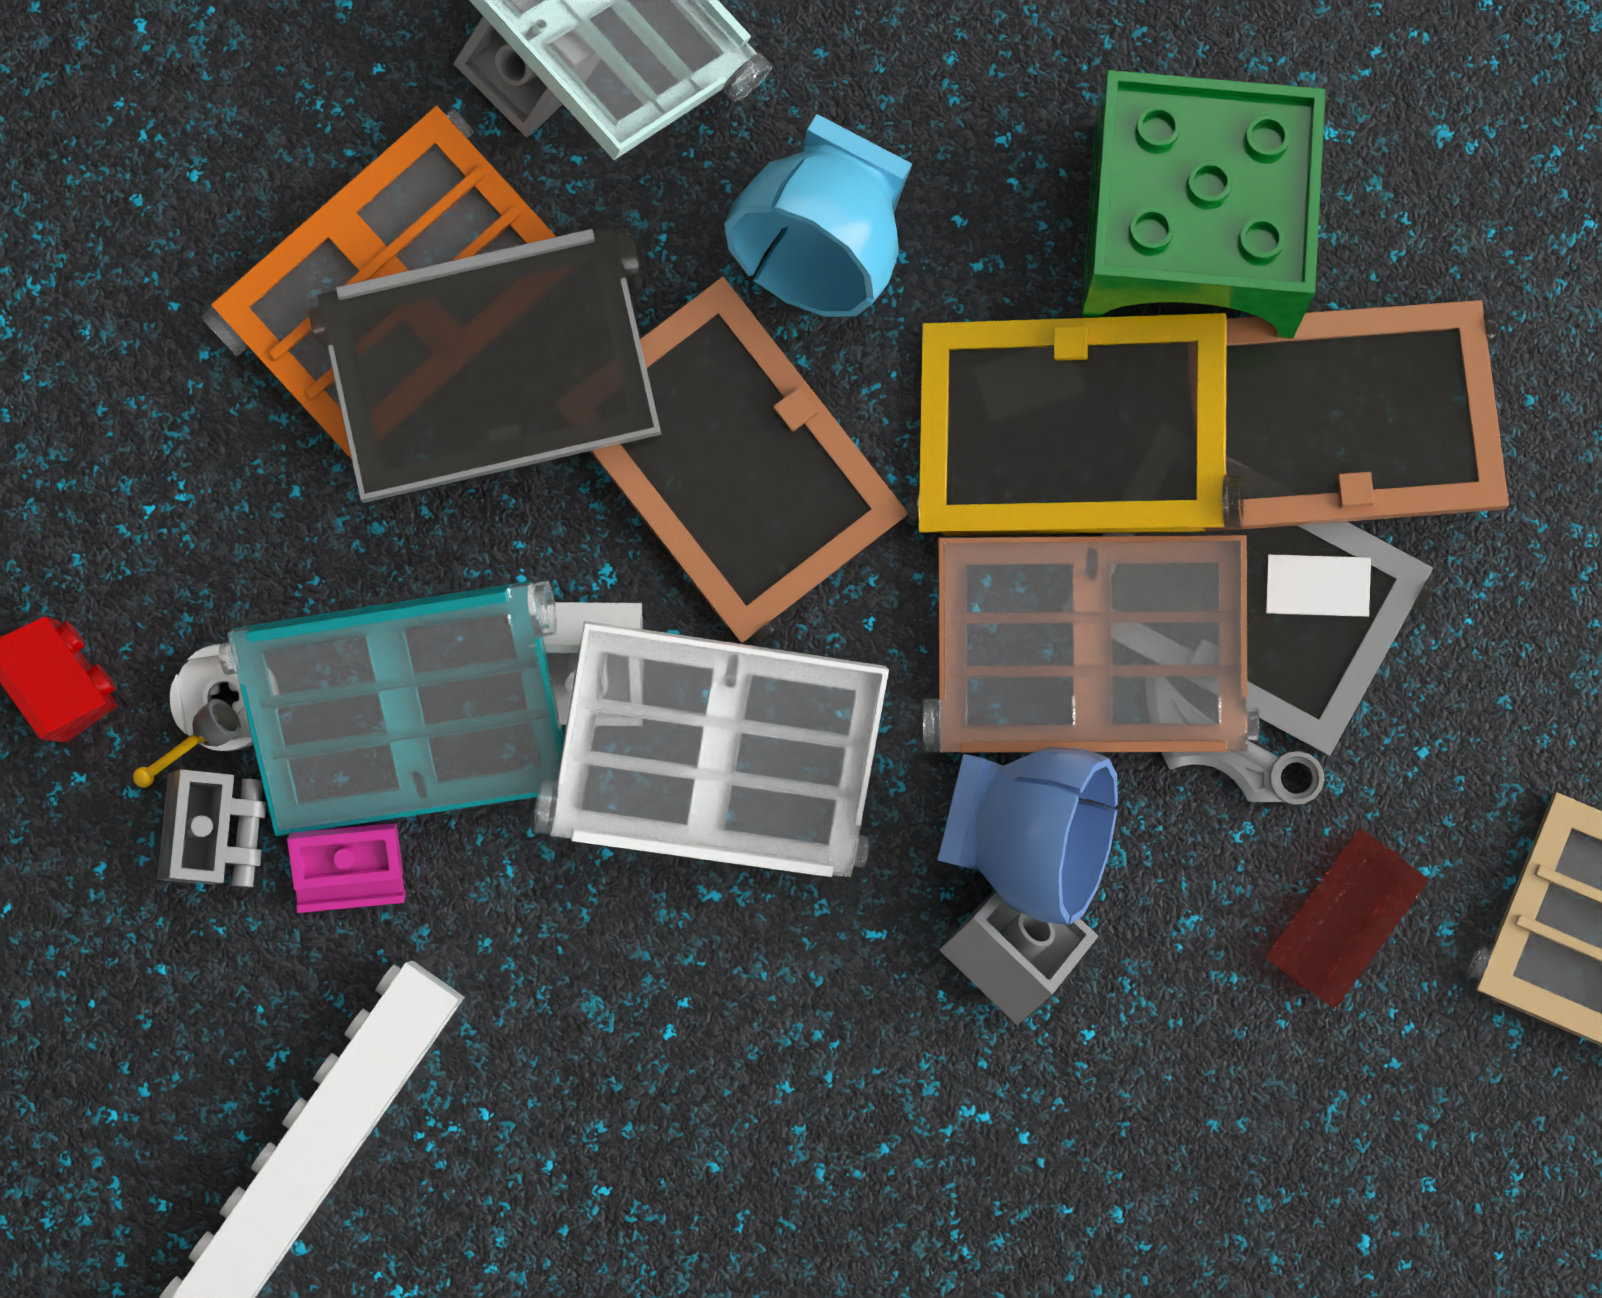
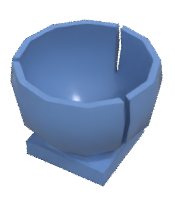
[938,747,1118,925]

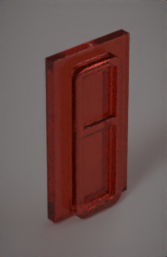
[1264,828,1430,1009]

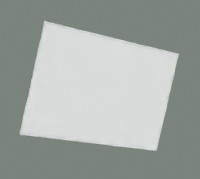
[1266,554,1371,617]

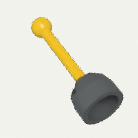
[133,699,241,788]

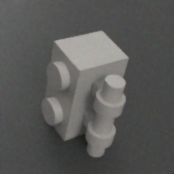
[157,769,267,887]

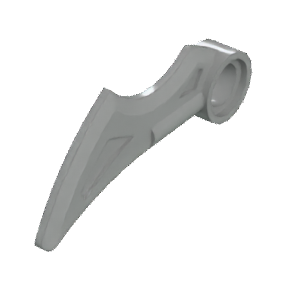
[1145,676,1324,805]

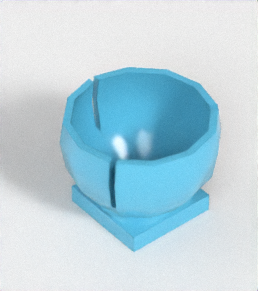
[724,114,912,317]

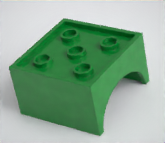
[1081,70,1326,339]

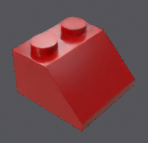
[0,616,119,743]

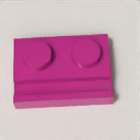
[287,823,406,913]

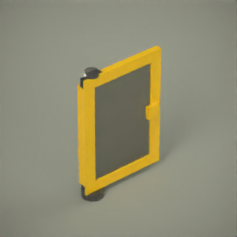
[908,313,1244,536]

